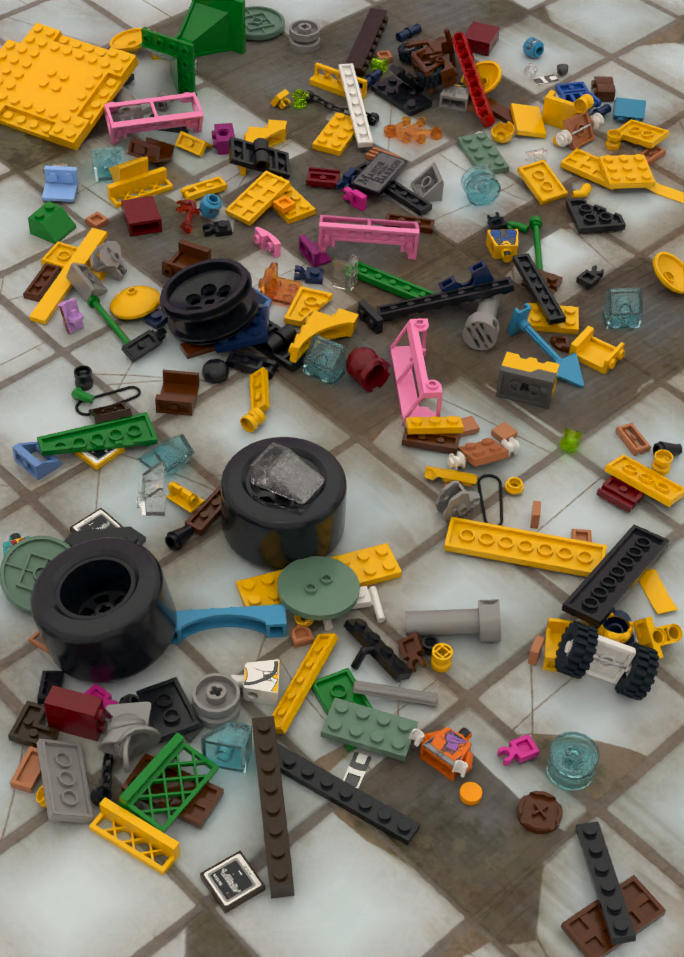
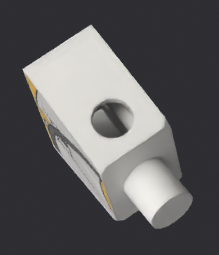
[231,659,280,706]

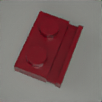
[306,167,340,188]
[597,475,644,513]

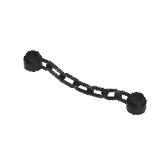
[301,90,379,126]
[90,694,139,807]

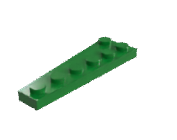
[37,412,158,456]

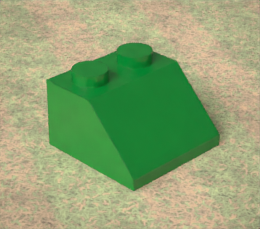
[28,201,76,244]

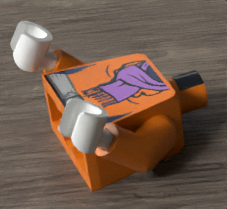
[408,727,473,781]

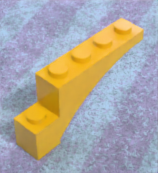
[237,119,287,176]
[288,308,359,363]

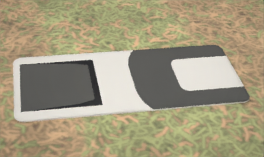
[532,74,559,85]
[343,752,371,789]

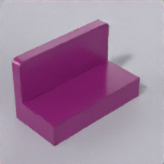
[299,234,331,267]

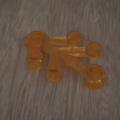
[384,116,442,144]

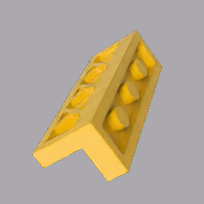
[309,63,367,99]
[107,166,173,208]
[89,797,180,876]

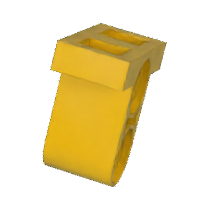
[633,616,683,658]

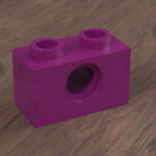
[211,123,235,155]

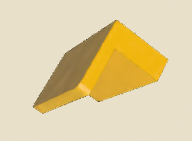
[175,131,213,157]

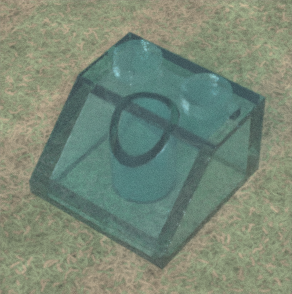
[91,147,125,182]
[602,288,643,329]
[303,334,346,386]
[138,434,195,475]
[201,722,252,773]

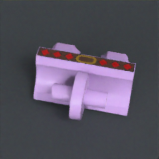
[57,298,84,334]

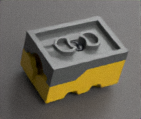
[496,352,560,409]

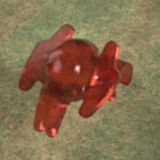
[176,199,201,234]

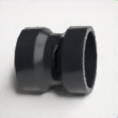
[74,365,93,391]

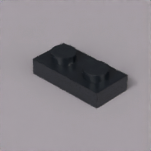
[357,300,383,334]

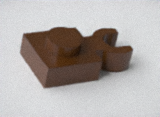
[398,632,426,672]

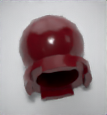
[345,347,391,392]

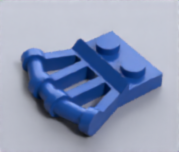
[555,81,601,111]

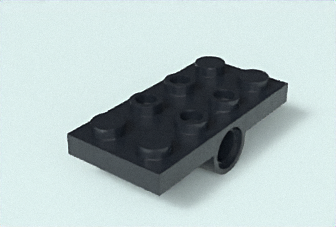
[229,137,290,179]
[252,320,317,372]

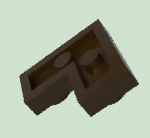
[8,701,59,748]

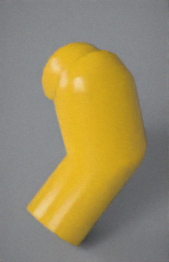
[571,183,592,199]

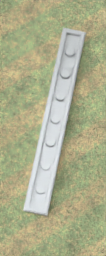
[338,63,373,148]

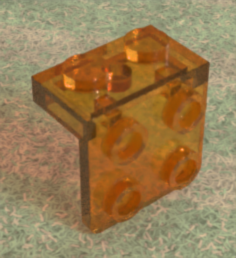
[258,262,303,305]

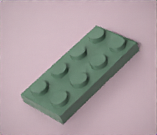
[457,132,509,177]
[321,698,418,762]

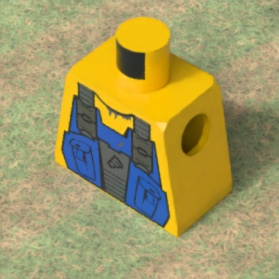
[486,229,518,262]

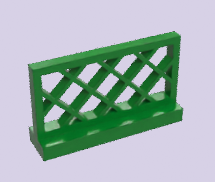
[118,732,219,833]

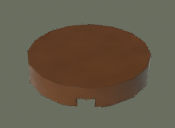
[517,791,563,834]

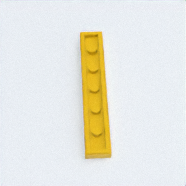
[271,633,338,734]

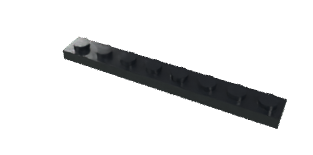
[376,277,515,321]
[255,743,420,846]

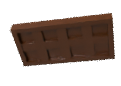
[121,753,224,829]
[561,875,666,957]

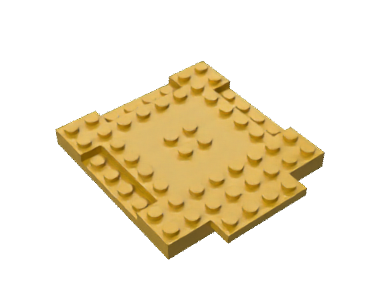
[0,23,139,151]

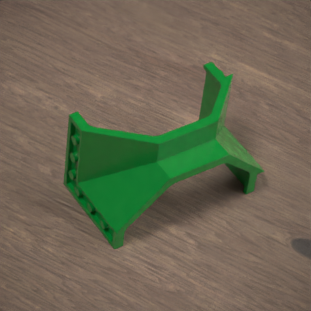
[139,0,246,96]

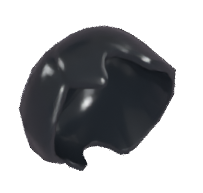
[202,358,230,384]

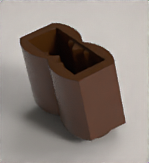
[591,76,616,101]

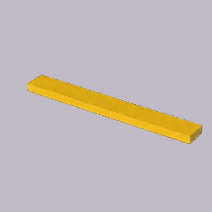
[29,228,108,325]

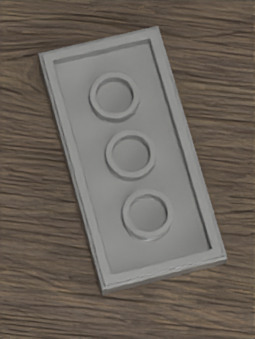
[36,739,94,823]

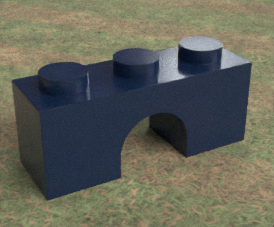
[438,259,494,306]

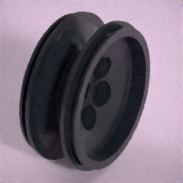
[160,258,259,345]

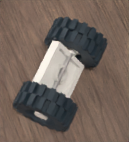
[555,621,659,701]

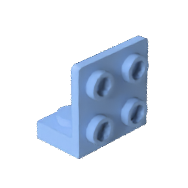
[42,166,79,202]

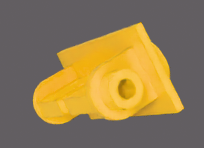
[166,482,205,513]

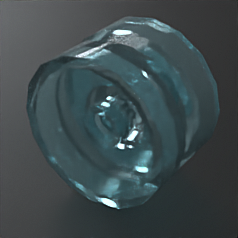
[461,164,501,206]
[546,732,600,790]

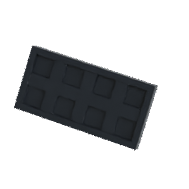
[371,76,432,117]

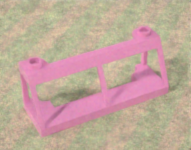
[104,92,203,144]
[318,215,419,260]
[390,318,443,426]

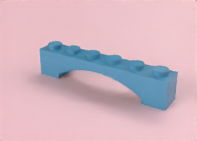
[170,604,287,644]

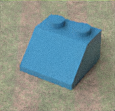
[613,97,646,122]

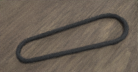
[75,386,141,416]
[477,474,503,526]

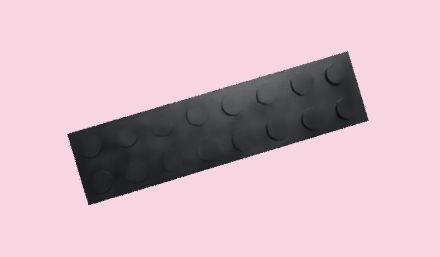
[562,524,669,628]

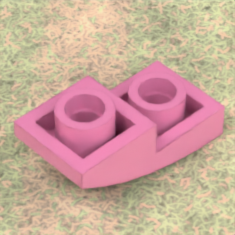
[253,227,281,258]

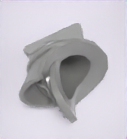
[97,701,161,773]

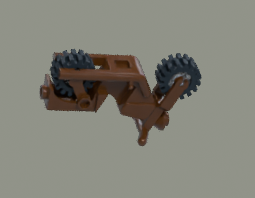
[397,28,458,94]

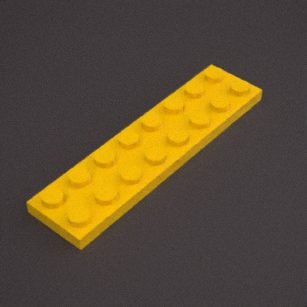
[444,517,607,577]
[236,543,402,607]

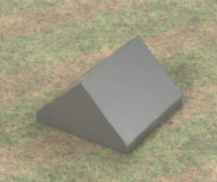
[411,162,444,202]
[66,262,108,302]

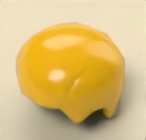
[491,121,515,143]

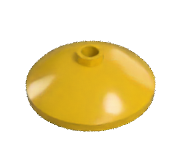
[109,28,149,53]
[460,60,502,97]
[653,252,684,294]
[110,285,160,319]

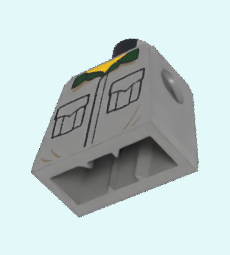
[439,82,469,112]

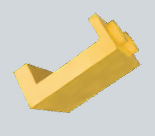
[542,90,578,130]
[569,326,625,374]
[542,618,590,676]

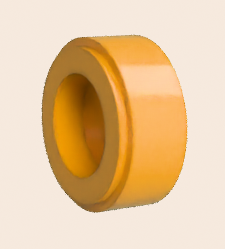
[459,782,482,806]

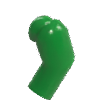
[506,221,529,233]
[71,387,95,404]

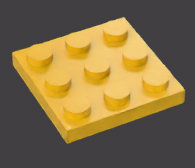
[598,154,656,189]

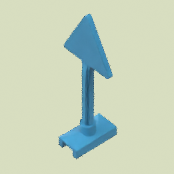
[507,303,584,388]

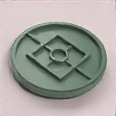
[245,6,285,40]
[0,536,71,614]
[277,556,360,620]

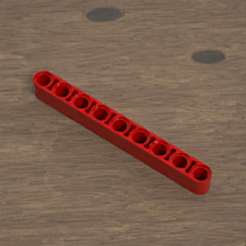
[452,32,495,128]

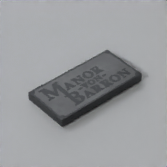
[351,151,408,197]

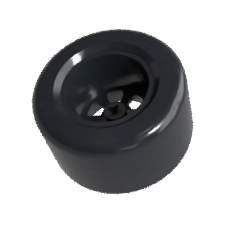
[221,437,347,570]
[30,537,177,683]

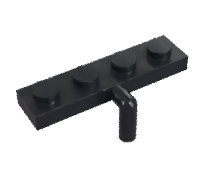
[344,618,413,681]

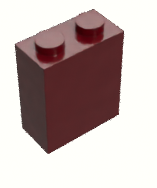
[465,21,500,56]
[121,196,162,237]
[44,685,108,742]

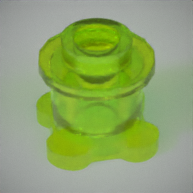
[371,56,388,74]
[291,88,309,109]
[560,428,582,453]

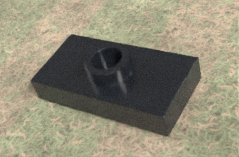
[37,671,65,704]

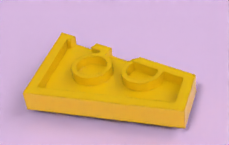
[284,286,333,327]

